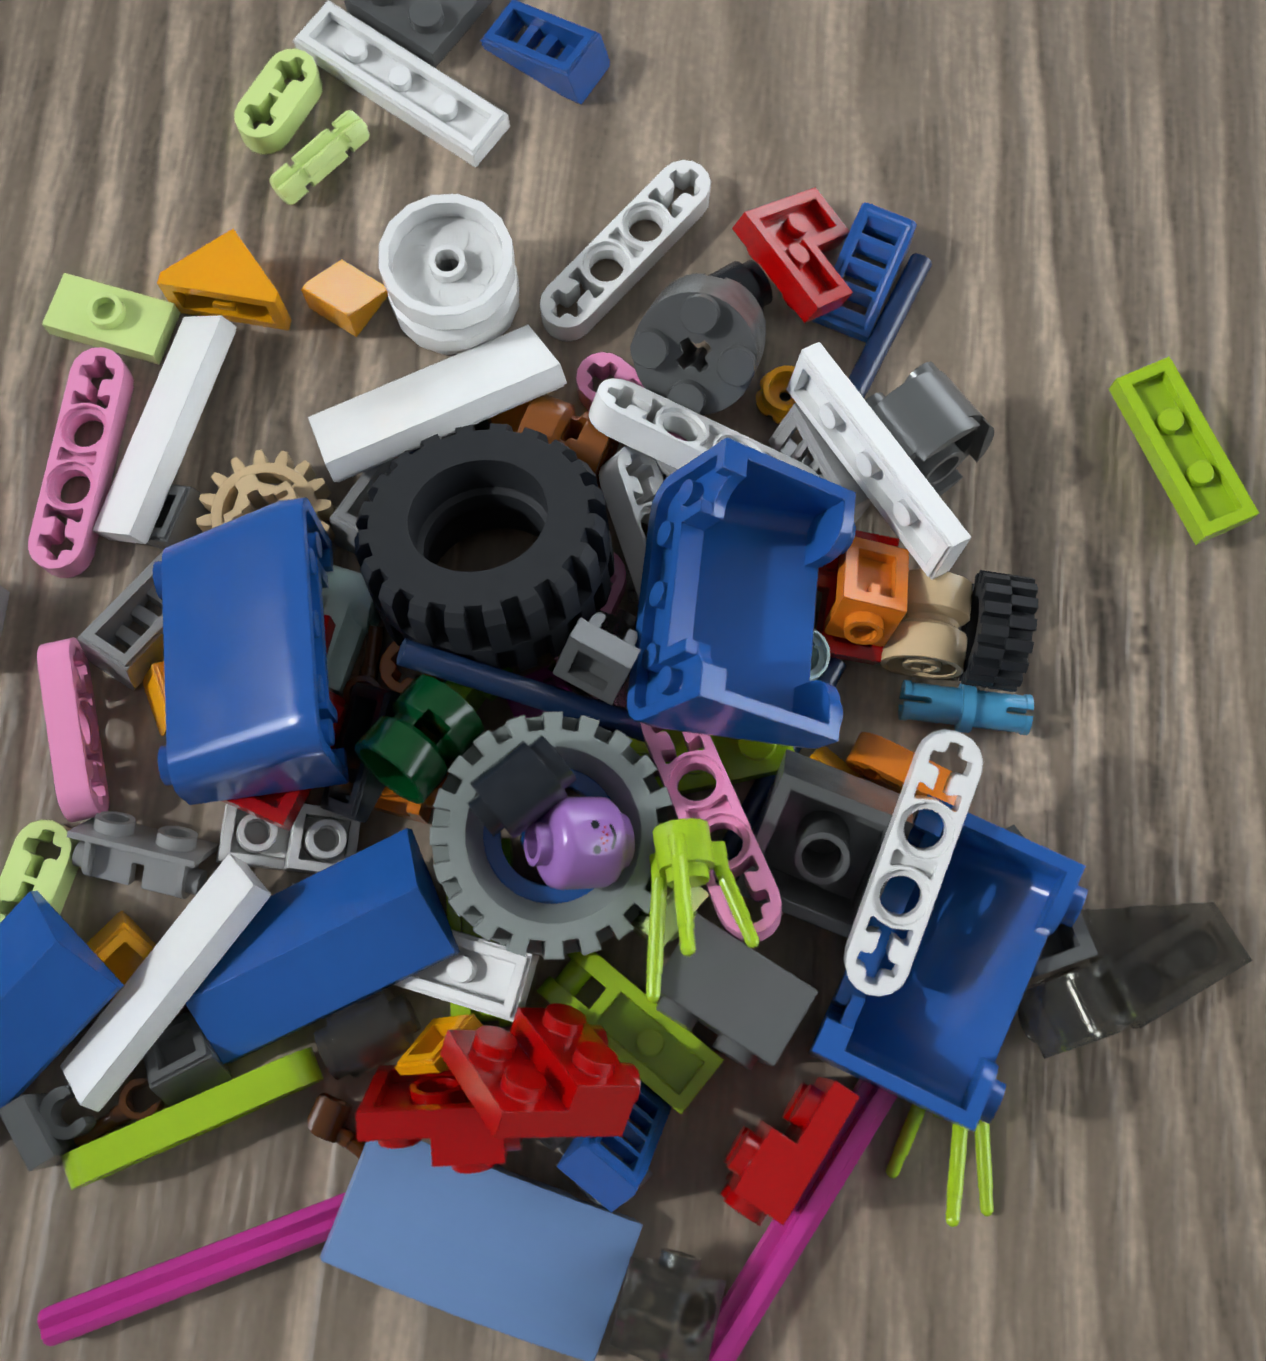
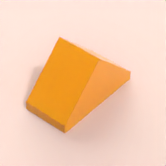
[157,229,292,331]

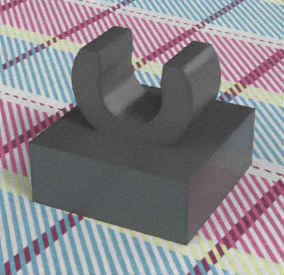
[552,612,641,705]
[0,1086,97,1172]

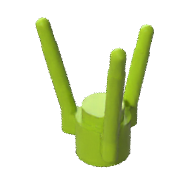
[646,818,760,1003]
[886,1104,994,1227]

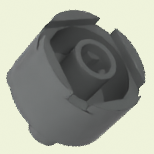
[630,273,766,415]
[865,362,994,496]

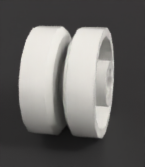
[379,194,519,355]

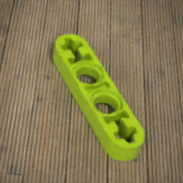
[60,1047,324,1190]

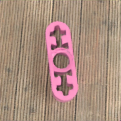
[37,637,109,822]

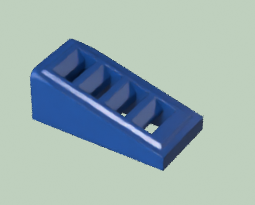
[481,0,610,104]
[812,202,917,343]
[556,1080,672,1213]

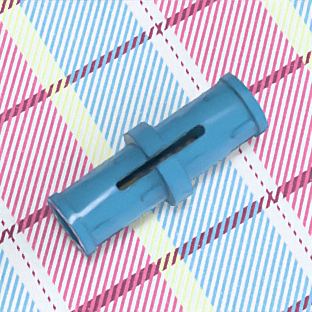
[898,680,1034,736]

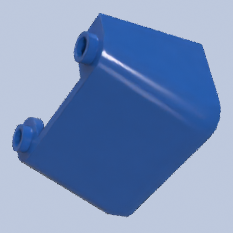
[627,437,856,749]
[153,497,349,805]
[808,794,1088,1131]

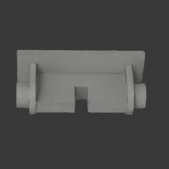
[67,811,219,899]

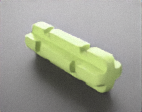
[269,110,370,205]

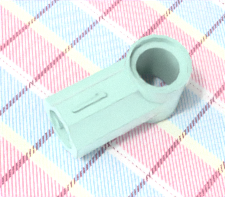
[322,565,380,696]

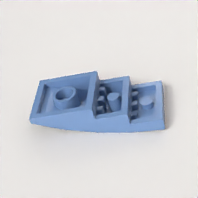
[320,1139,643,1361]

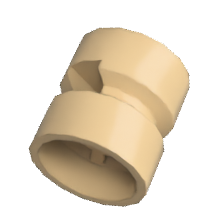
[880,569,973,679]

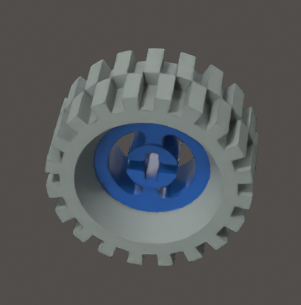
[430,712,672,959]

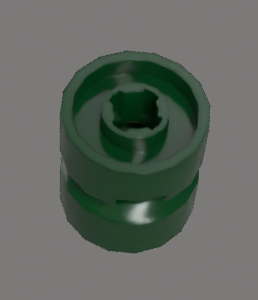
[355,674,484,804]

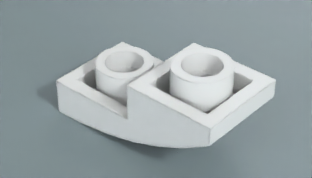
[216,804,361,874]

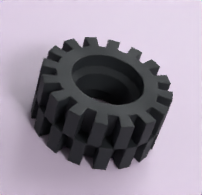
[958,570,1039,692]

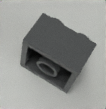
[735,749,914,938]
[656,914,819,1070]

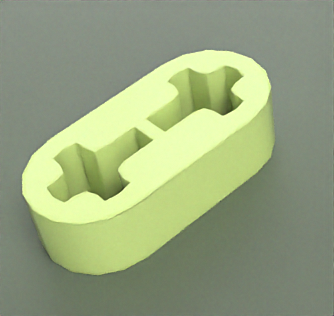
[234,49,323,154]
[0,819,80,923]

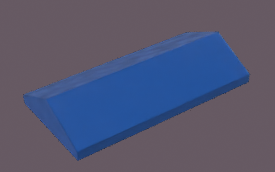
[186,828,460,1064]
[0,891,124,1108]

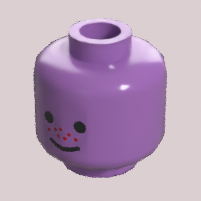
[524,797,635,890]

